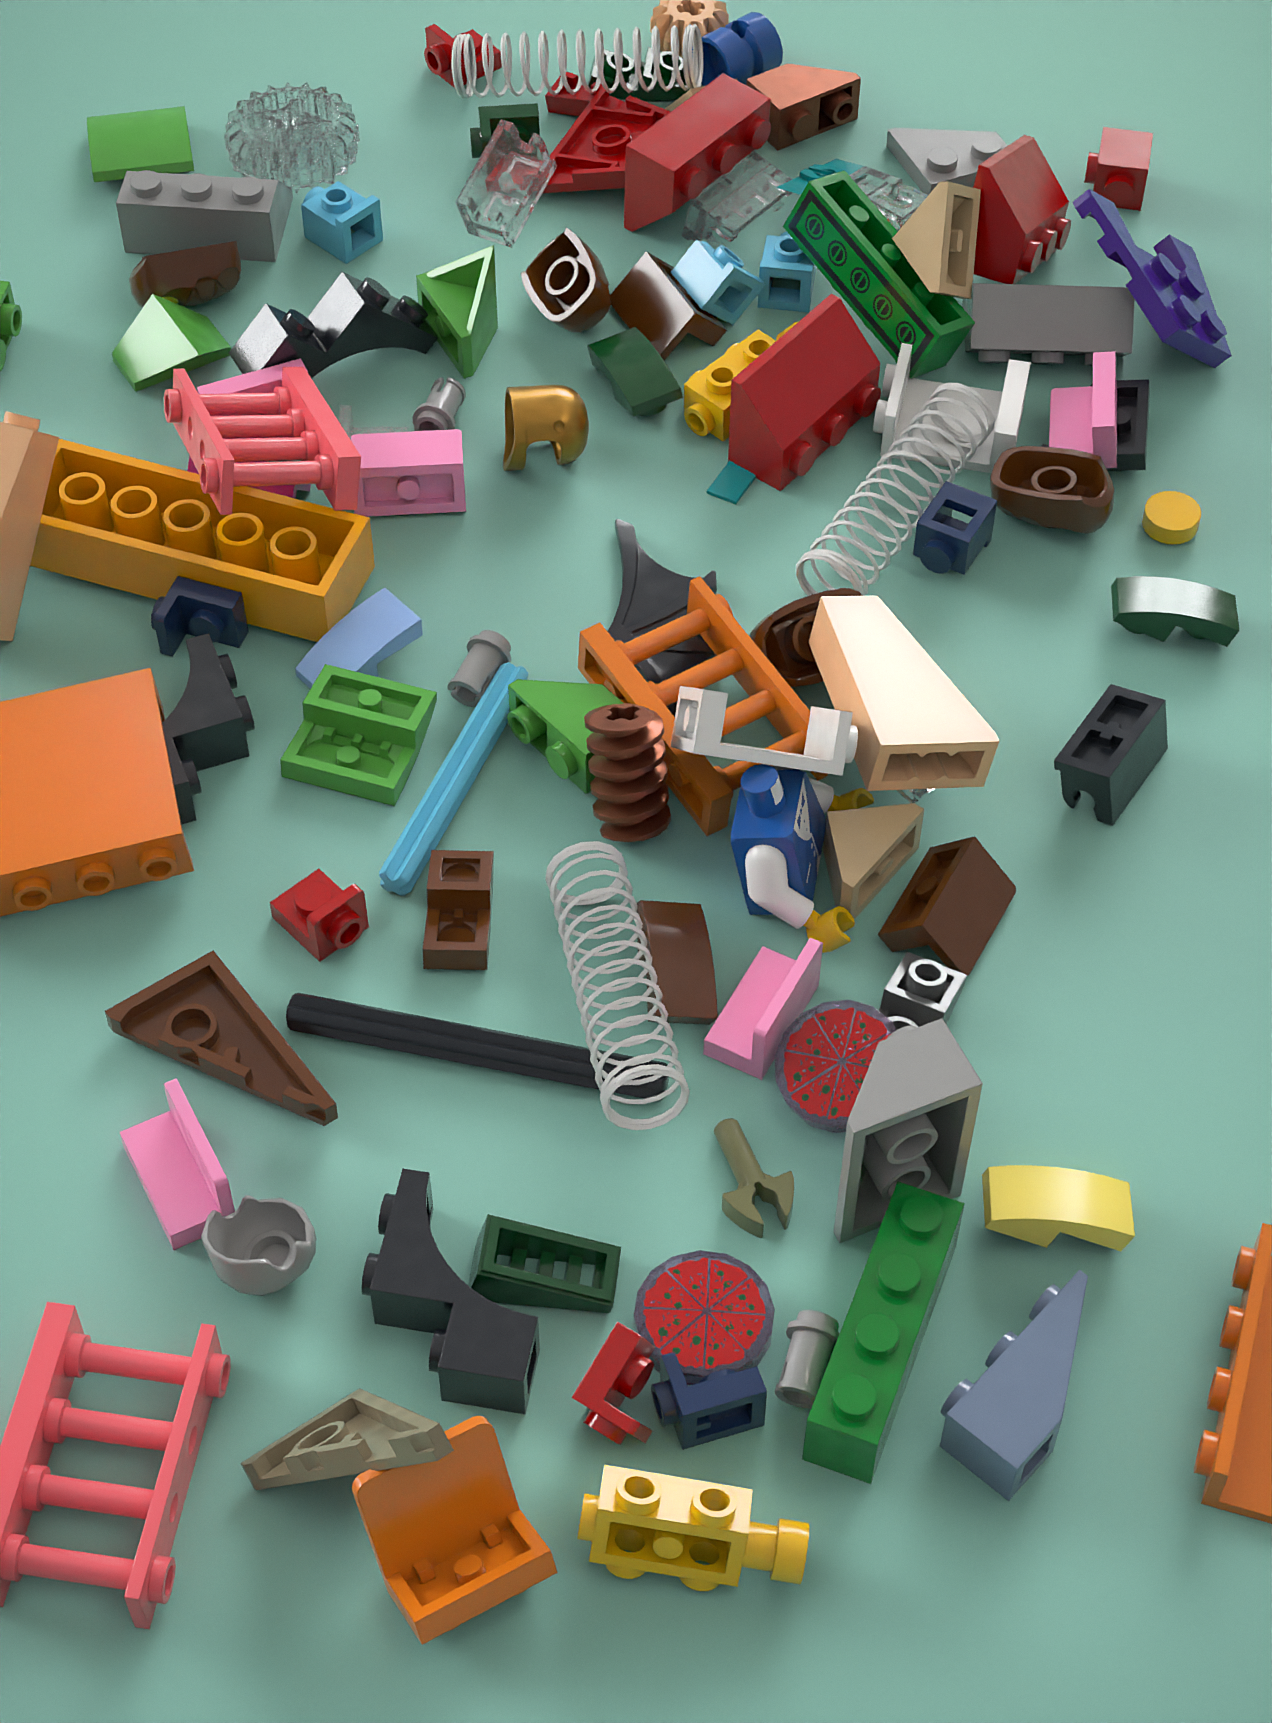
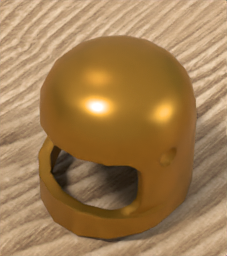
[503,385,589,471]

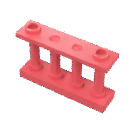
[164,367,361,515]
[0,1302,231,1629]

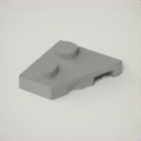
[886,128,1008,197]

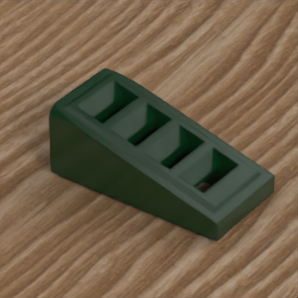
[468,1214,621,1313]

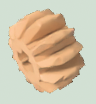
[650,0,729,58]

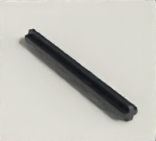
[286,993,669,1100]

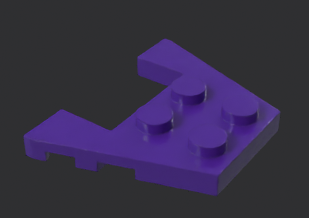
[1072,189,1232,368]

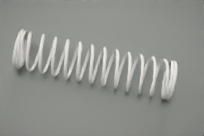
[451,24,703,99]
[796,382,995,596]
[545,841,690,1130]

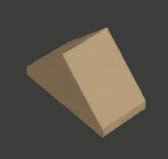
[892,181,981,299]
[823,803,924,919]

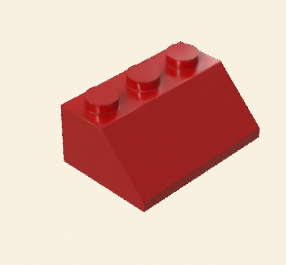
[624,73,771,232]
[973,135,1071,284]
[728,294,881,491]

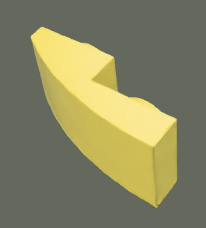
[982,1165,1135,1252]

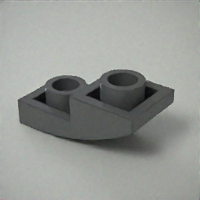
[852,952,967,1068]

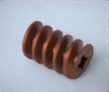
[584,704,671,842]

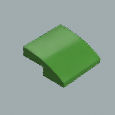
[87,106,194,182]
[280,664,437,806]

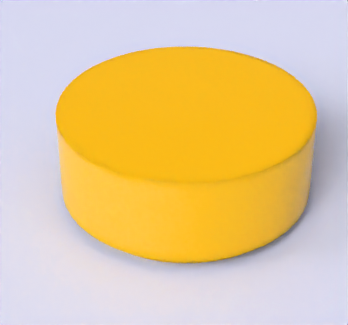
[1142,491,1201,544]

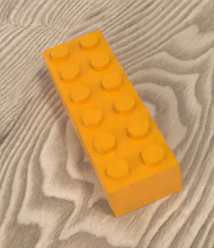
[30,439,375,642]

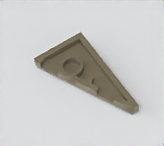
[240,1388,454,1490]

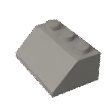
[116,170,293,262]
[962,283,1135,366]
[834,1018,983,1243]

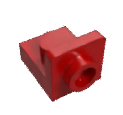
[424,24,502,88]
[270,868,369,962]
[571,1321,655,1445]

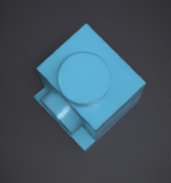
[301,181,383,264]
[758,231,816,313]
[671,239,766,325]

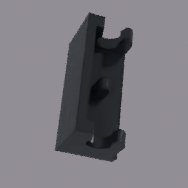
[1054,684,1168,826]

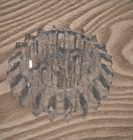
[224,82,360,194]

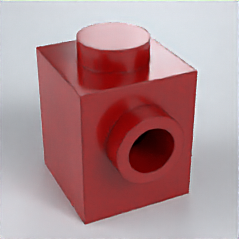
[1084,127,1153,211]

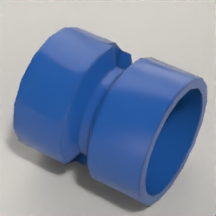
[692,12,783,86]

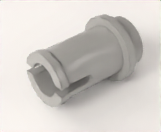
[412,377,466,431]
[447,630,511,707]
[774,1310,839,1408]

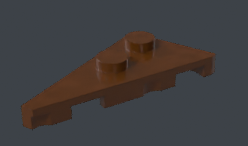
[105,950,338,1126]

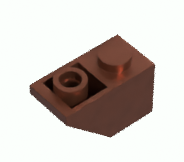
[746,63,861,151]

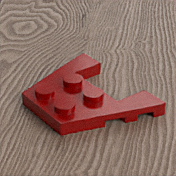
[481,72,671,197]

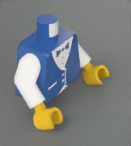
[731,764,874,953]

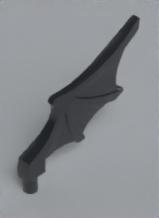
[607,519,717,717]

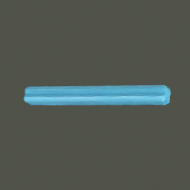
[379,662,528,896]

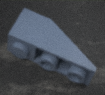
[940,1270,1088,1501]

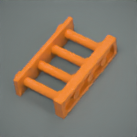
[578,576,828,836]

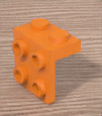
[352,1416,558,1645]

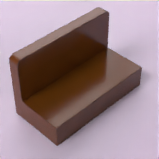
[610,251,727,361]
[878,836,1016,976]

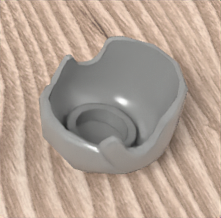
[201,1195,317,1296]

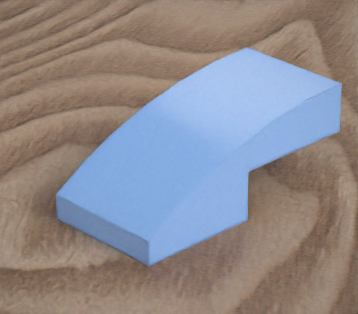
[295,587,423,689]

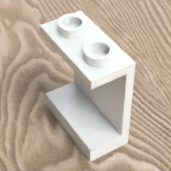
[873,343,1031,473]
[670,686,858,776]

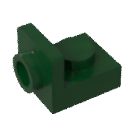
[470,103,540,175]

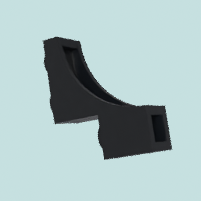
[229,272,438,379]
[162,633,255,825]
[362,1168,540,1415]

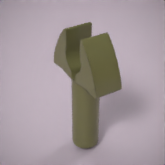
[714,1118,794,1238]

